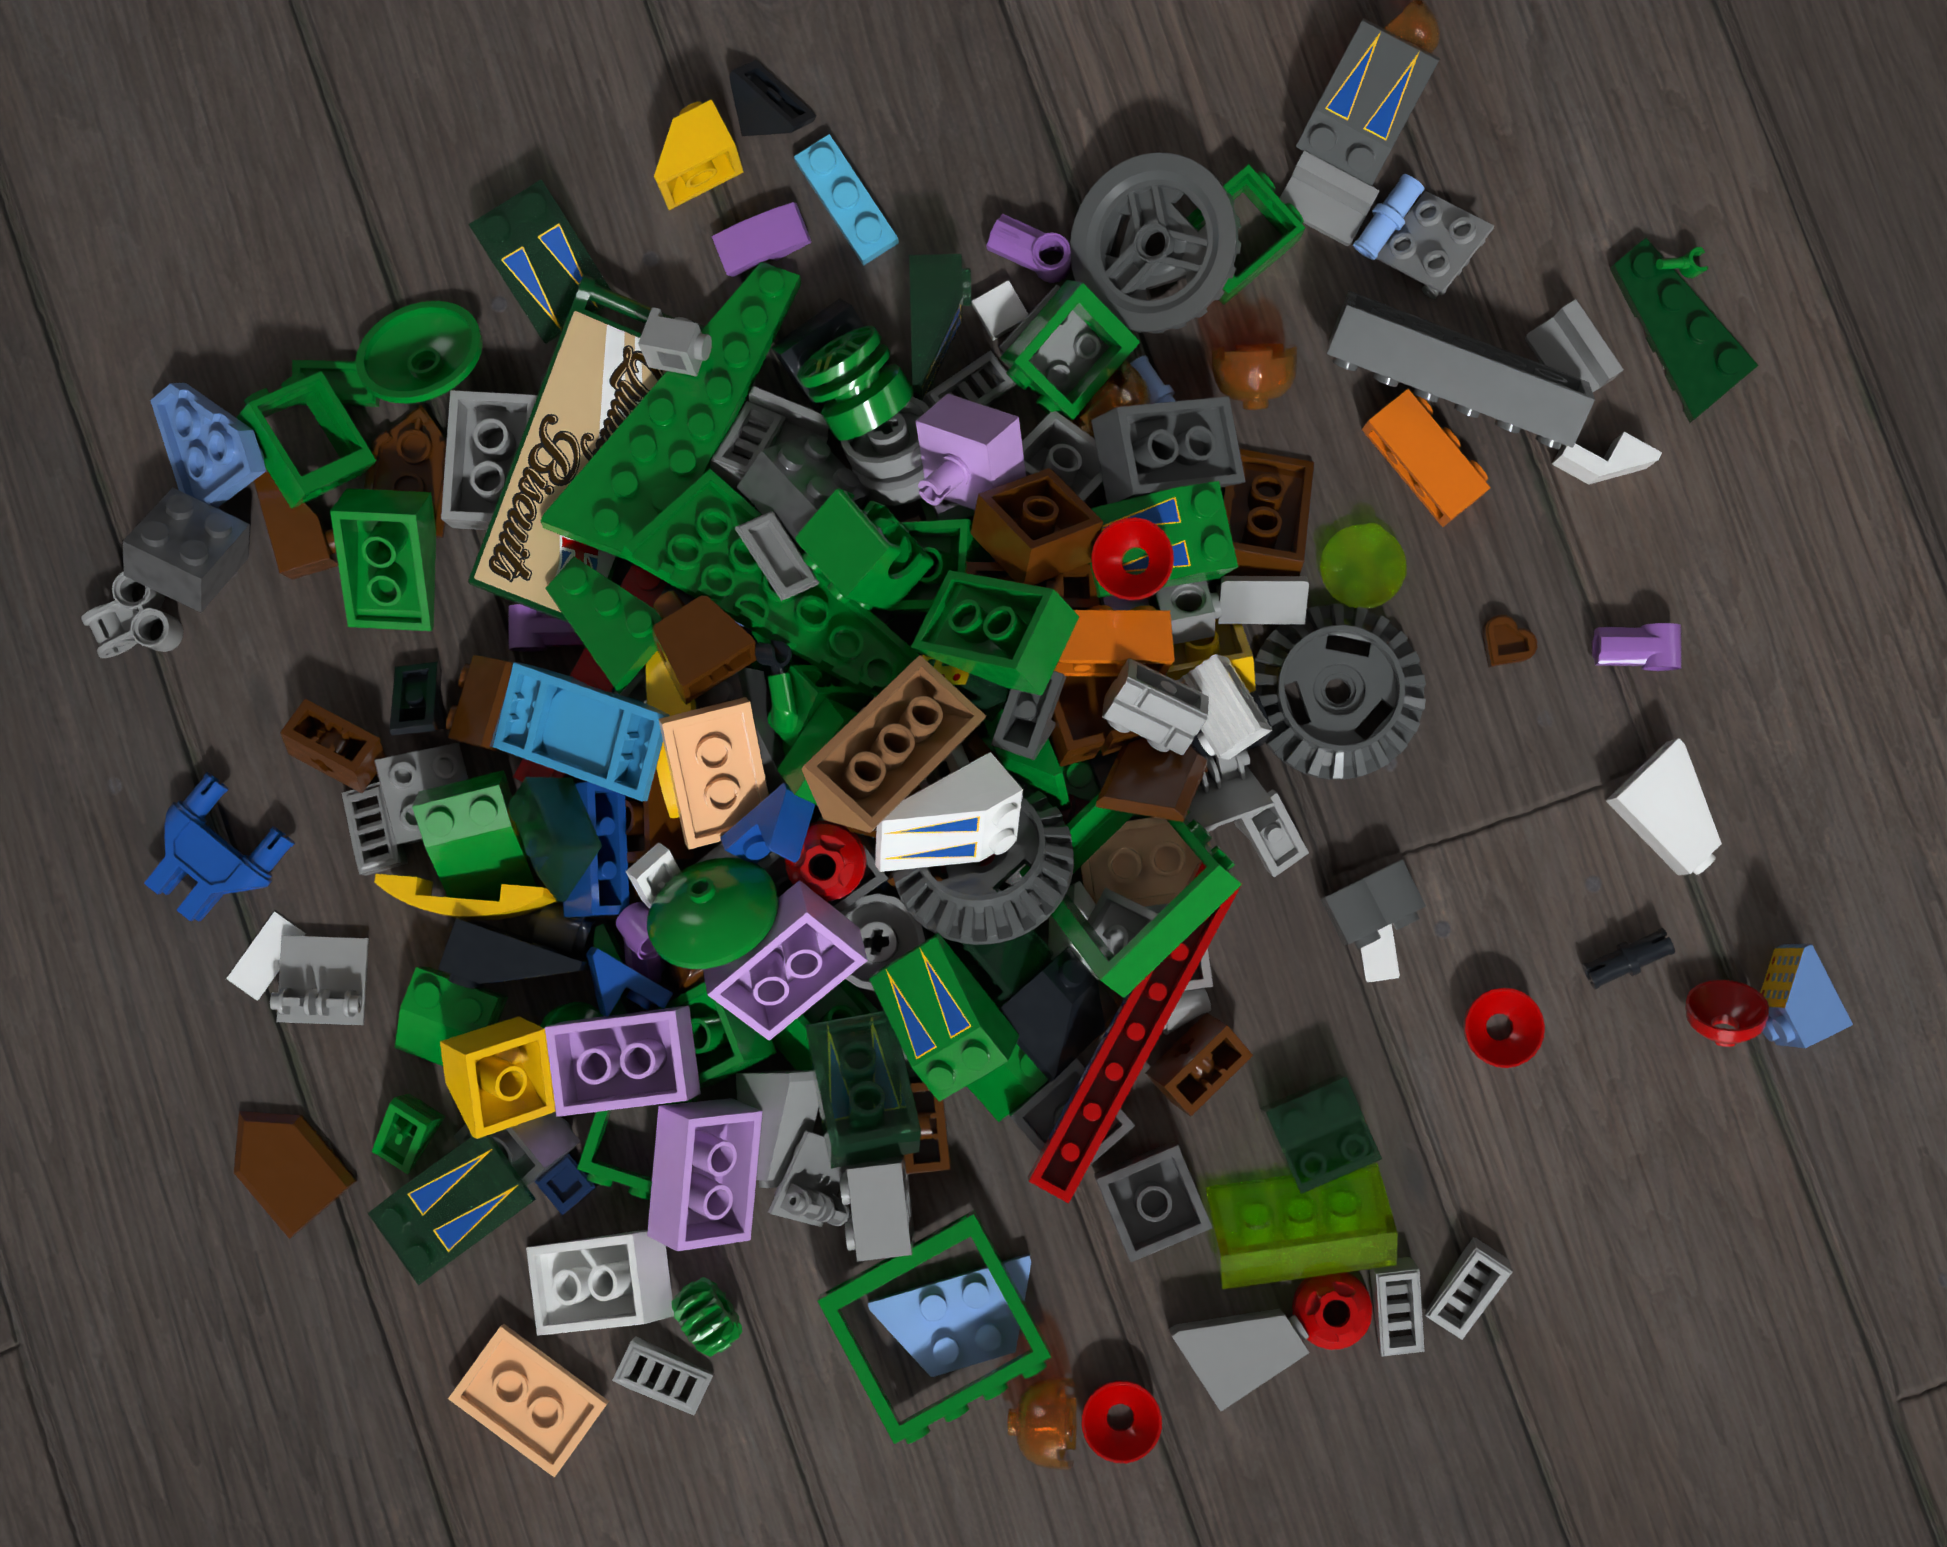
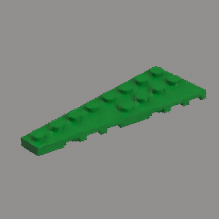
[540,262,801,560]
[621,469,973,703]

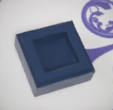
[535,1152,598,1215]

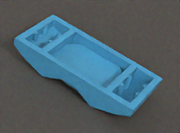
[493,662,670,801]

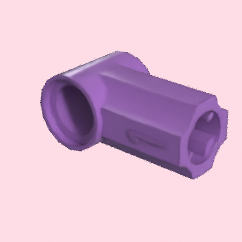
[986,214,1071,283]
[509,604,585,652]
[1592,623,1681,671]
[615,902,666,983]

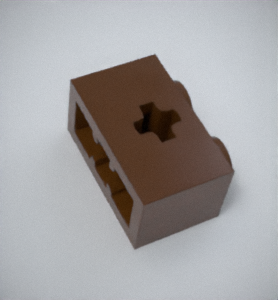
[280,699,386,793]
[1145,1013,1253,1117]
[897,1080,951,1174]

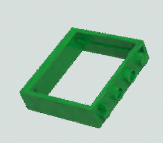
[1019,793,1242,998]
[817,1210,1051,1444]

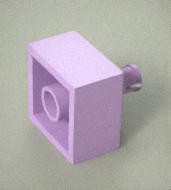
[916,394,1026,510]

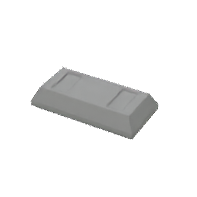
[735,511,819,601]

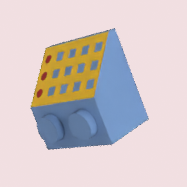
[1760,944,1853,1048]

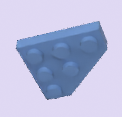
[150,383,266,508]

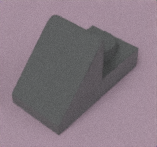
[991,671,1066,760]

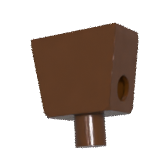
[652,591,757,705]

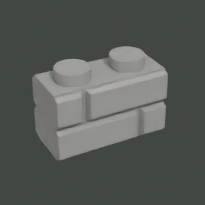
[1102,658,1209,755]

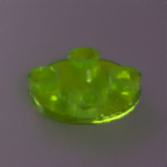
[1320,523,1407,608]

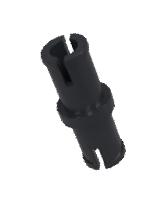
[1582,928,1675,990]

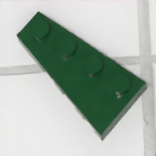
[1610,238,1758,423]

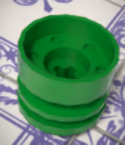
[797,325,914,441]

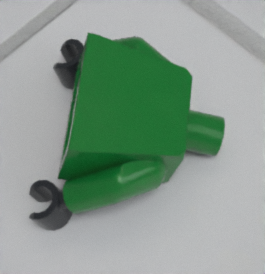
[755,640,870,757]

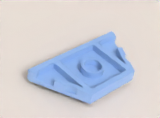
[868,1253,1031,1377]

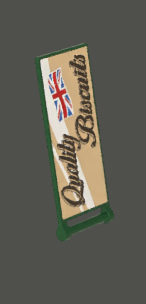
[468,274,704,623]

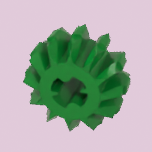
[672,1277,742,1357]

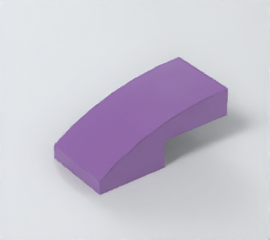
[712,202,812,277]

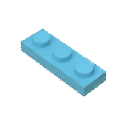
[794,134,899,266]

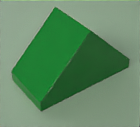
[371,1093,446,1175]

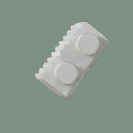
[1176,654,1272,760]

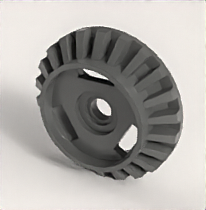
[1070,153,1241,334]
[1254,604,1426,780]
[893,780,1074,945]

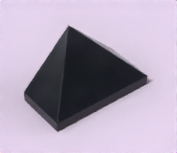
[729,60,817,136]

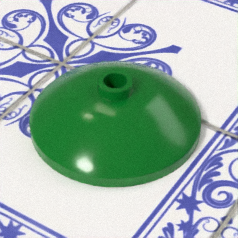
[356,301,483,404]
[647,857,779,969]

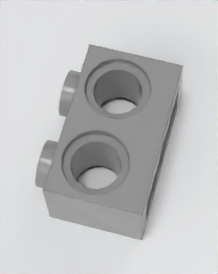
[1150,580,1222,645]

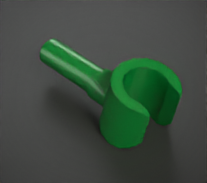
[1656,247,1708,278]

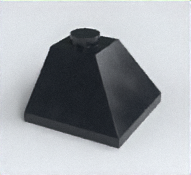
[999,947,1105,1082]

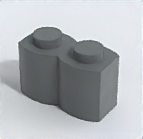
[1320,859,1426,949]

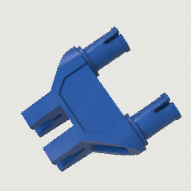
[144,772,295,921]

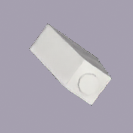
[1606,738,1722,875]

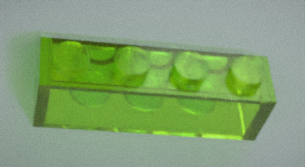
[1206,1163,1398,1289]

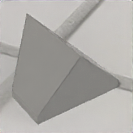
[1087,888,1158,956]

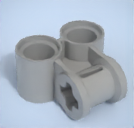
[81,571,183,658]

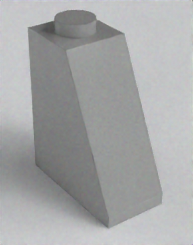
[736,1070,825,1188]
[1168,1309,1310,1411]

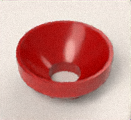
[1091,517,1174,601]
[785,820,867,901]
[1685,980,1769,1047]
[1463,988,1545,1068]
[1292,1268,1372,1350]
[1081,1380,1162,1463]

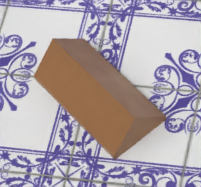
[802,655,986,833]

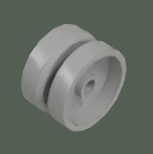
[841,397,929,506]
[840,894,929,990]

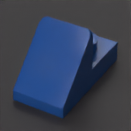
[720,783,815,864]
[586,946,673,1017]

